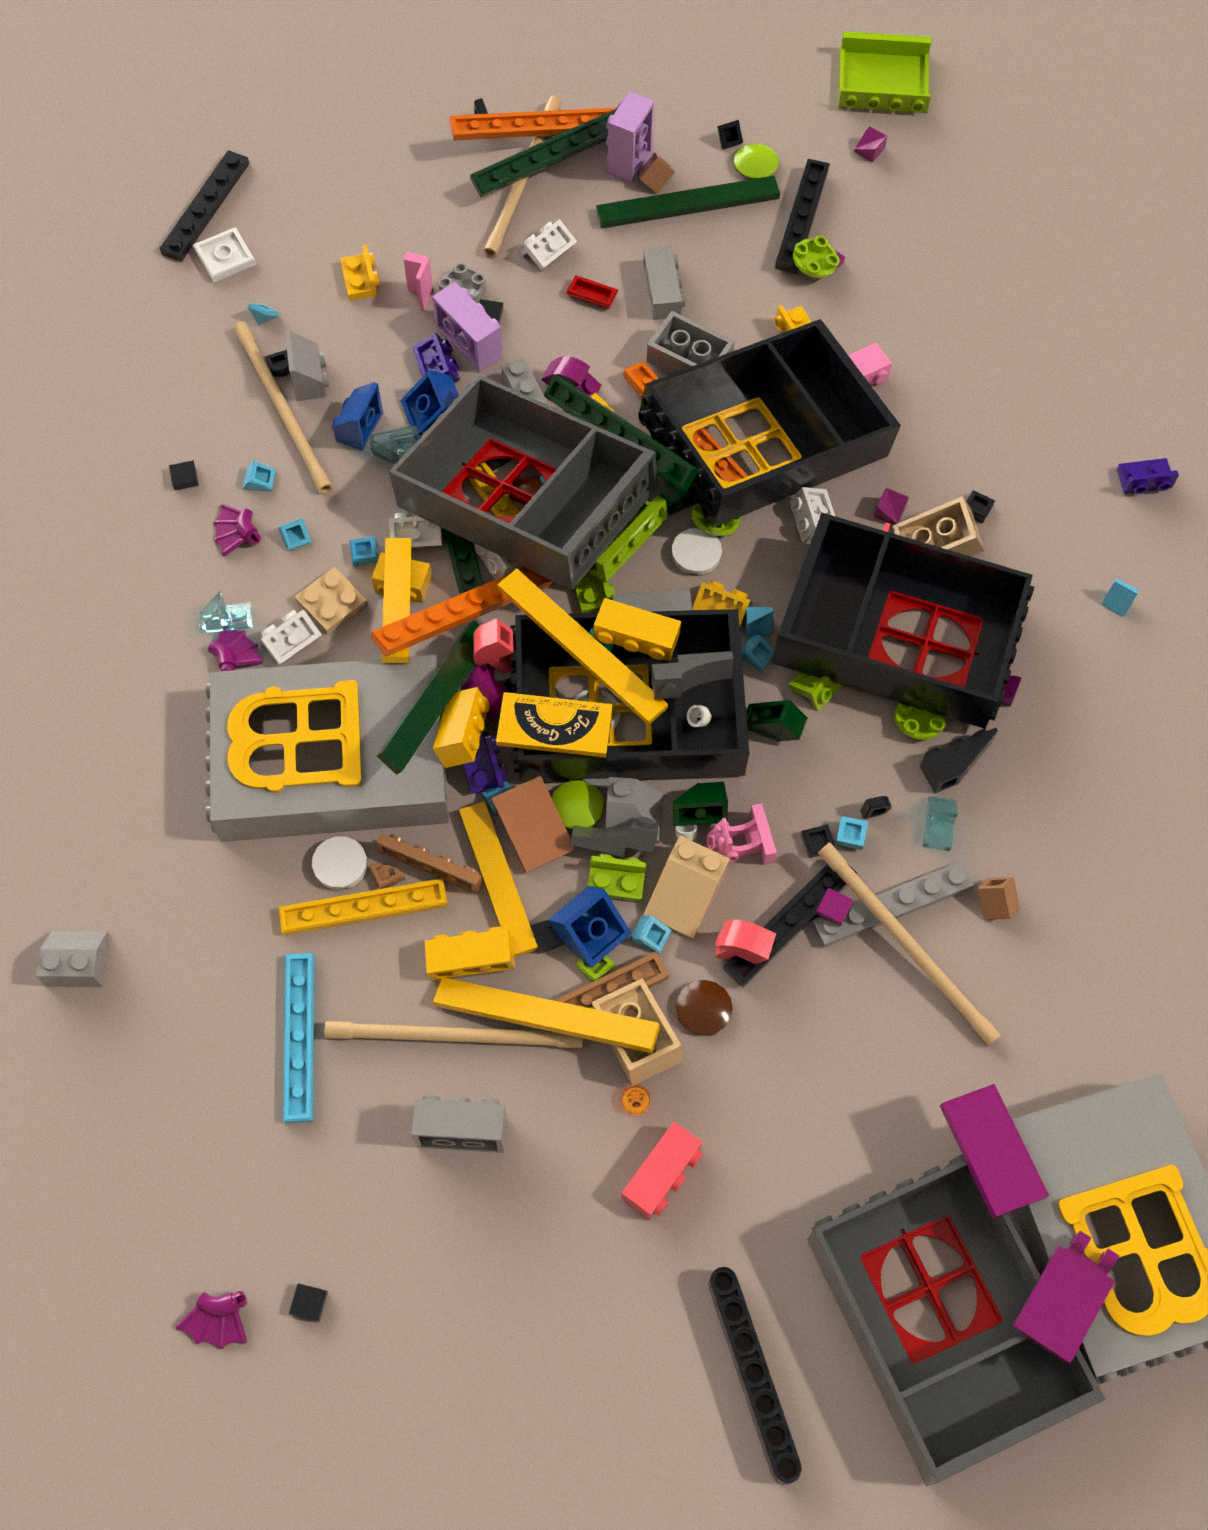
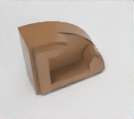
[368,863,405,889]

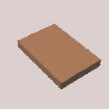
[491,776,576,873]

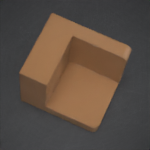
[638,152,675,193]
[978,877,1020,919]

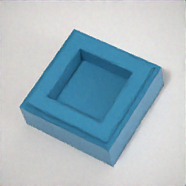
[350,537,378,566]

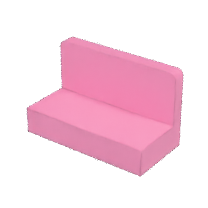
[404,252,433,309]

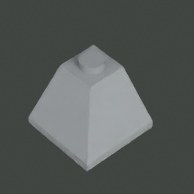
[605,777,662,843]

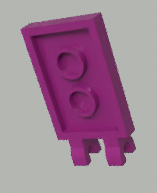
[1012,1231,1119,1364]

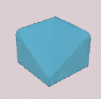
[745,607,773,637]

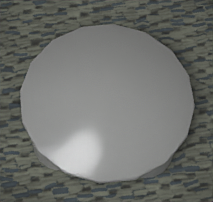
[438,263,486,300]

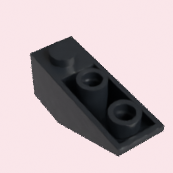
[920,728,998,794]

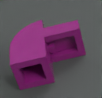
[541,356,602,396]
[461,663,510,721]

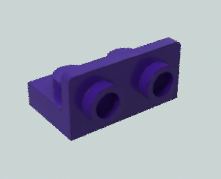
[412,333,460,382]
[1116,458,1179,494]
[463,732,507,793]

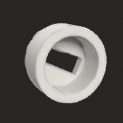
[687,705,711,727]
[675,825,697,842]

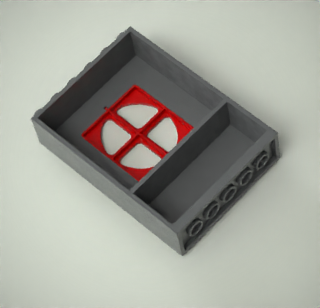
[389,375,658,590]
[807,1155,1106,1486]

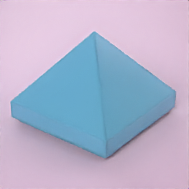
[247,303,280,325]

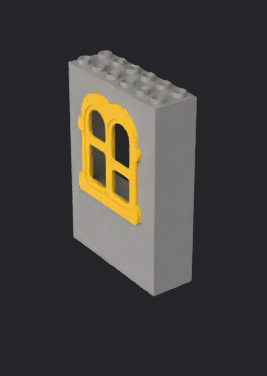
[206,655,449,842]
[1012,1073,1208,1385]

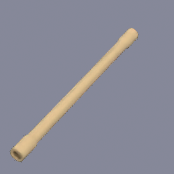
[483,96,561,258]
[233,322,333,494]
[818,843,1001,1046]
[324,1021,583,1048]

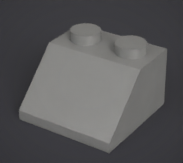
[285,331,329,401]
[36,931,109,987]

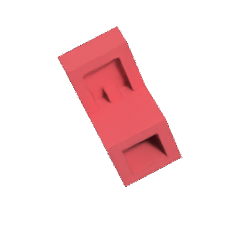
[473,619,514,674]
[715,920,776,964]

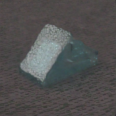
[368,425,420,465]
[200,591,253,633]
[923,796,958,851]

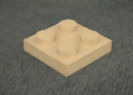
[294,567,368,635]

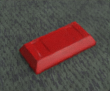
[566,275,618,309]

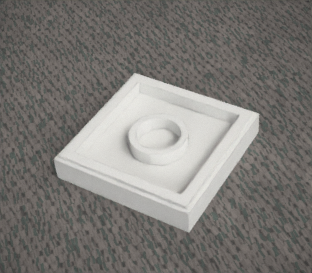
[193,227,256,283]

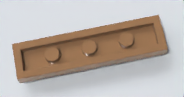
[376,833,482,894]
[555,952,669,1009]

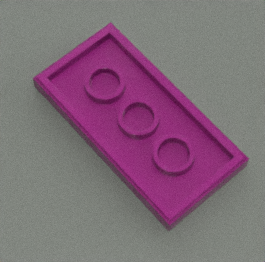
[940,1084,1049,1219]

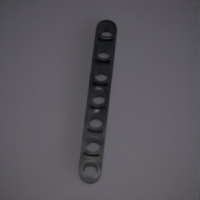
[708,1267,802,1485]

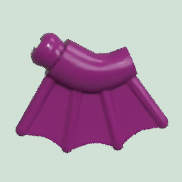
[213,504,261,556]
[208,623,263,671]
[176,1291,247,1349]

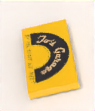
[496,692,612,758]

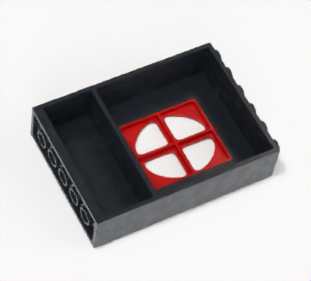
[772,512,1035,729]

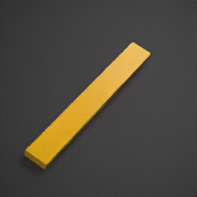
[497,568,668,725]
[433,977,660,1053]

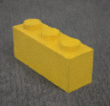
[593,598,681,661]
[433,687,489,768]
[425,927,516,981]

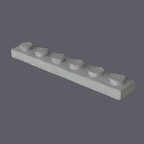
[812,861,974,948]

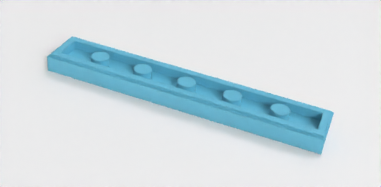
[283,953,315,1124]

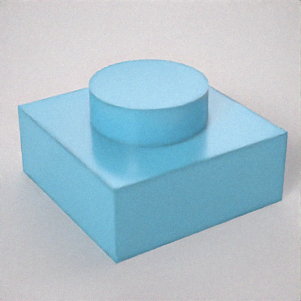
[835,816,868,850]

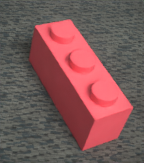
[621,1122,703,1220]

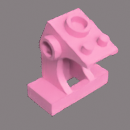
[706,803,777,865]

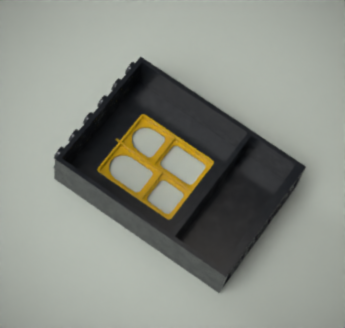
[638,319,901,527]
[510,609,750,782]

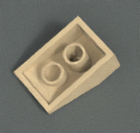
[892,496,985,556]
[643,836,730,940]
[592,978,684,1086]

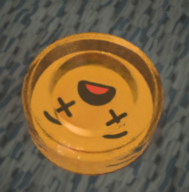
[621,1085,651,1116]

